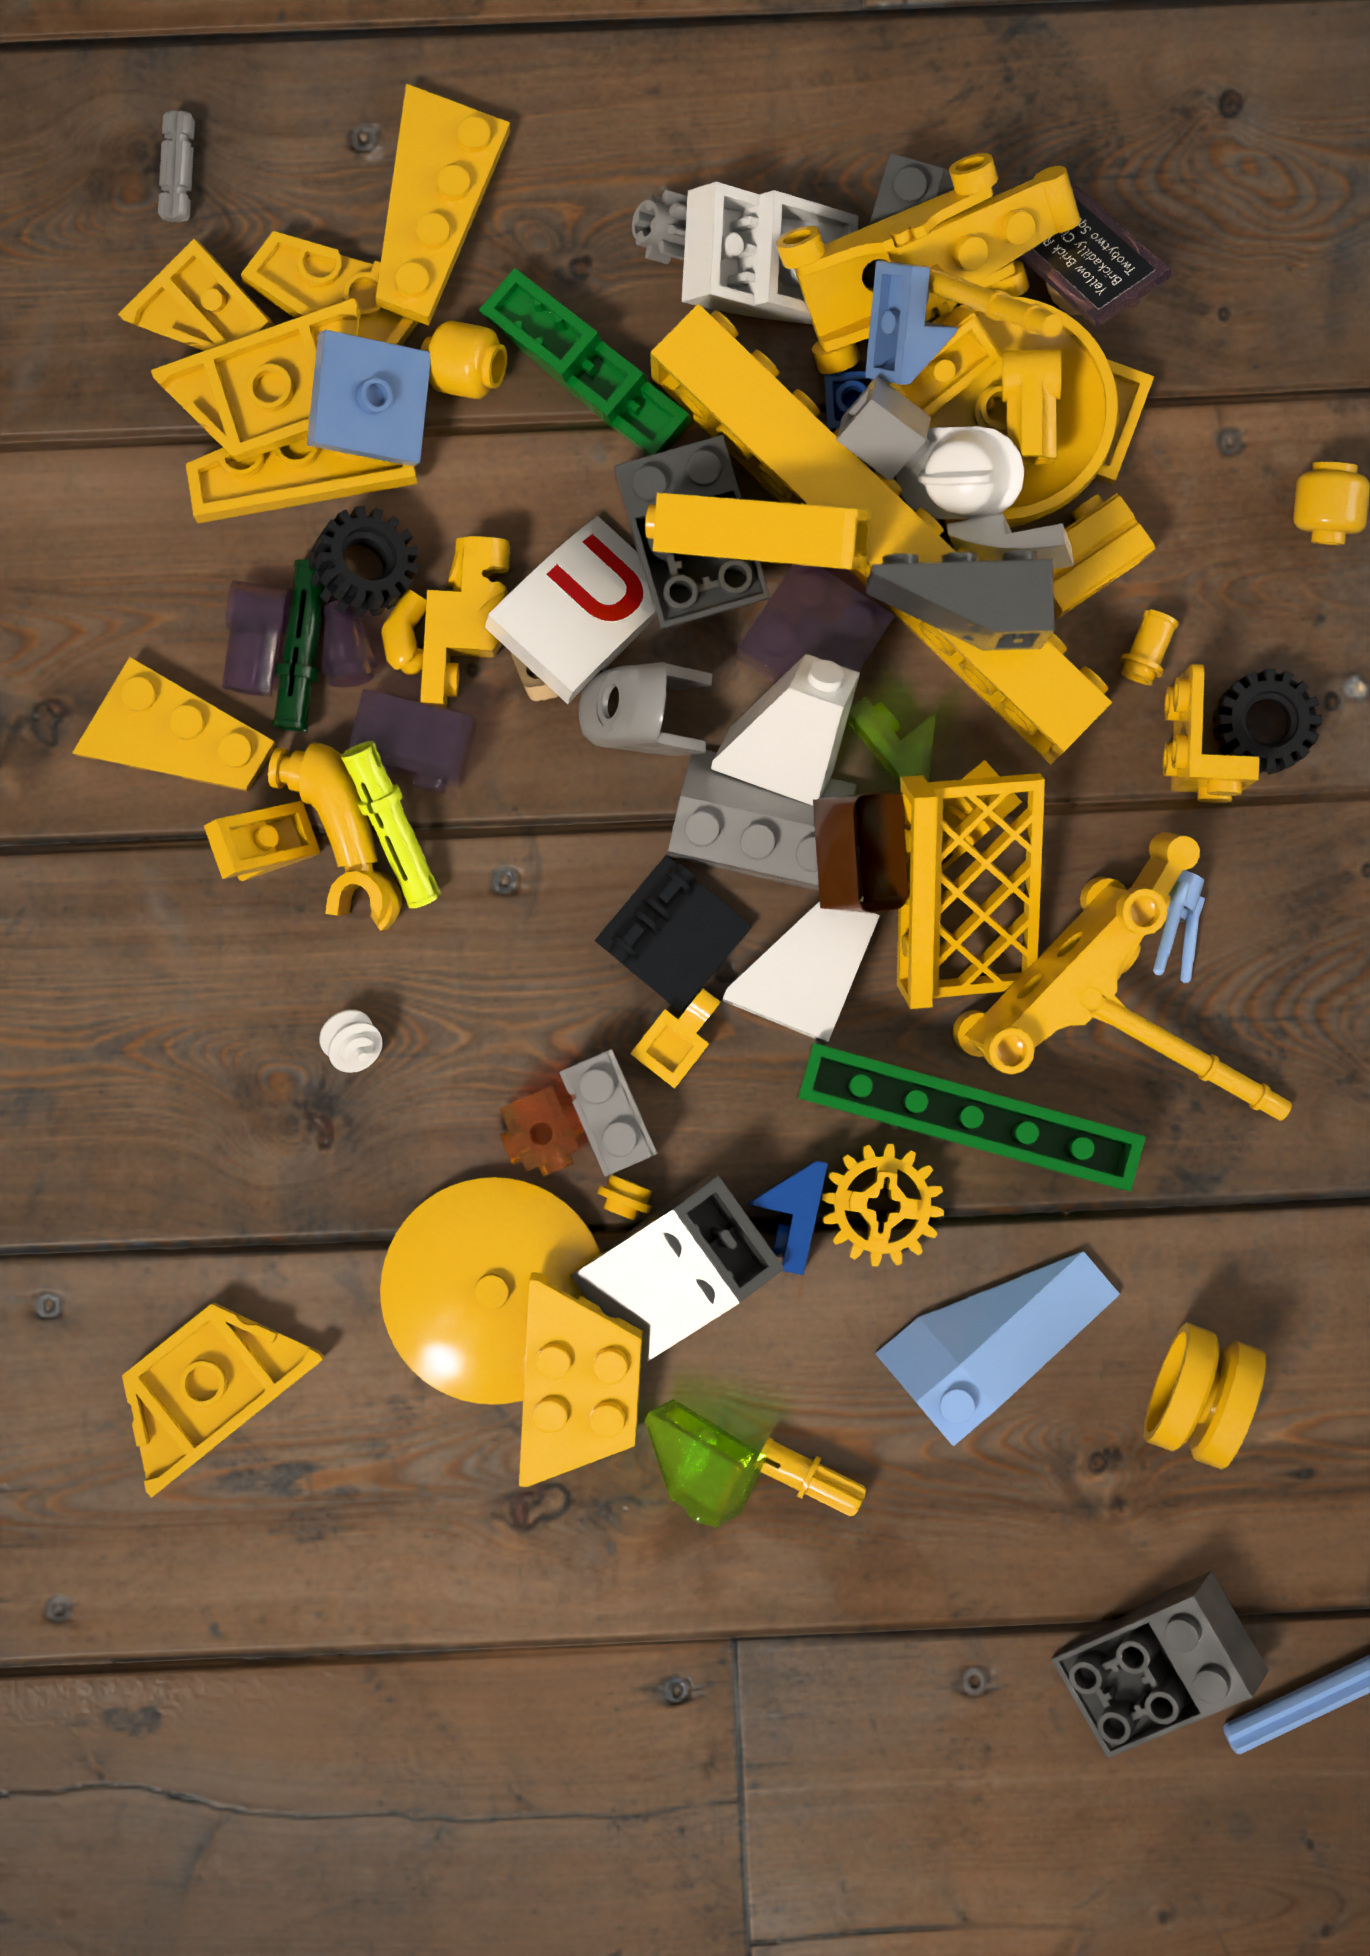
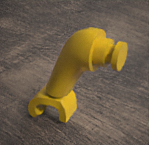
[268,742,402,931]

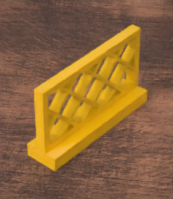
[897,773,1045,1009]

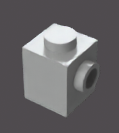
[836,376,931,481]

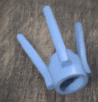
[1153,870,1205,983]

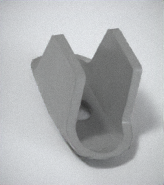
[578,662,713,756]

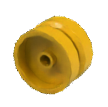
[1143,1322,1266,1470]

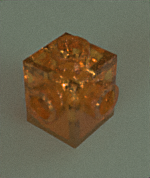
[499,1086,586,1177]

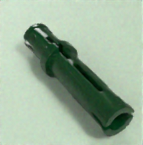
[272,559,325,732]

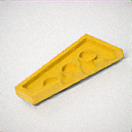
[376,84,510,326]

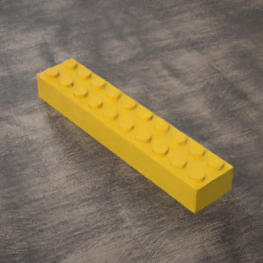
[650,304,1112,765]

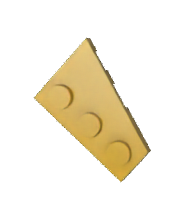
[241,231,419,346]

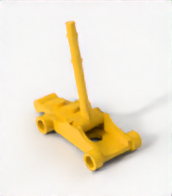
[776,153,1081,374]
[952,832,1292,1121]

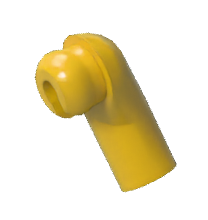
[381,589,426,675]

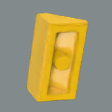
[886,307,1002,416]

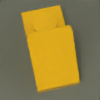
[204,801,321,881]

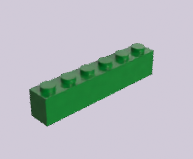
[796,1043,1146,1192]

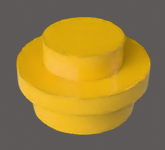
[597,1174,652,1221]

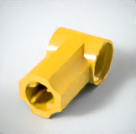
[1002,350,1061,466]

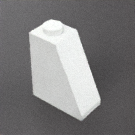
[711,654,860,806]
[722,897,880,1043]

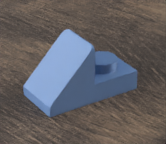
[865,261,958,385]

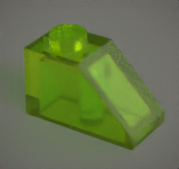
[645,1399,767,1528]

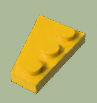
[72,657,277,792]

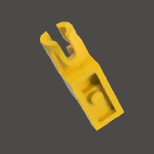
[420,536,510,711]

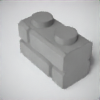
[559,1049,658,1177]

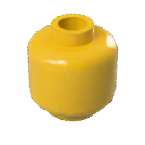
[421,320,507,399]
[1293,462,1370,545]

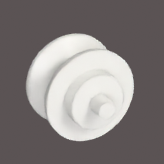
[319,1010,383,1073]

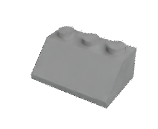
[668,750,857,891]

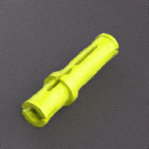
[340,741,442,908]

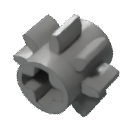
[632,189,687,264]

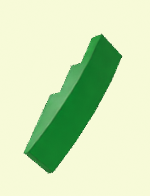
[479,268,692,456]

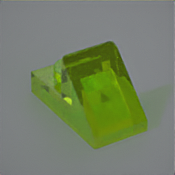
[847,697,936,785]

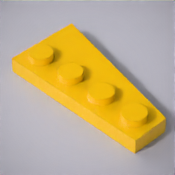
[186,438,418,524]

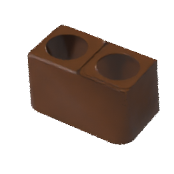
[813,790,909,913]

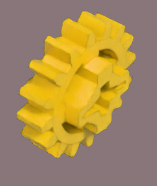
[820,1143,944,1267]

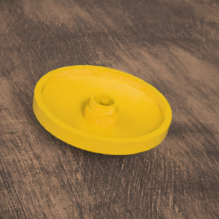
[929,296,1118,524]
[380,1177,601,1405]

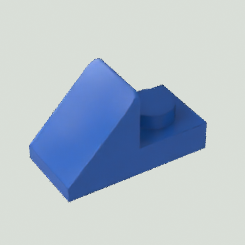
[748,1160,828,1275]

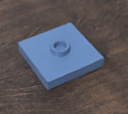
[307,329,431,466]

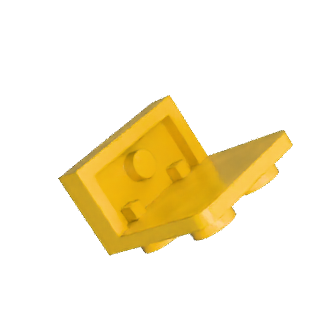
[1163,664,1259,803]

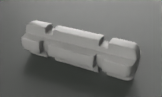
[158,110,195,223]

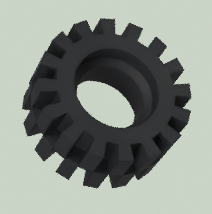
[309,506,419,618]
[1213,669,1322,775]

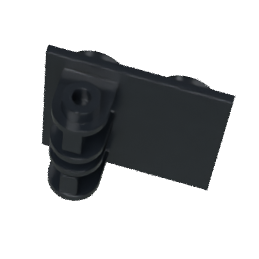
[594,855,753,1013]

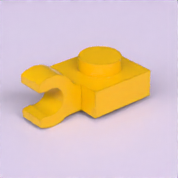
[630,988,721,1089]

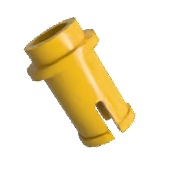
[1120,609,1179,685]

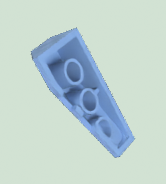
[875,1251,1120,1446]

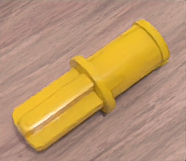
[753,1437,866,1516]

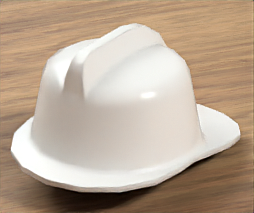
[896,426,1025,519]

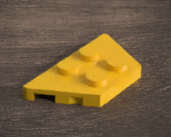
[151,298,361,462]
[519,1272,643,1487]
[122,1303,325,1498]

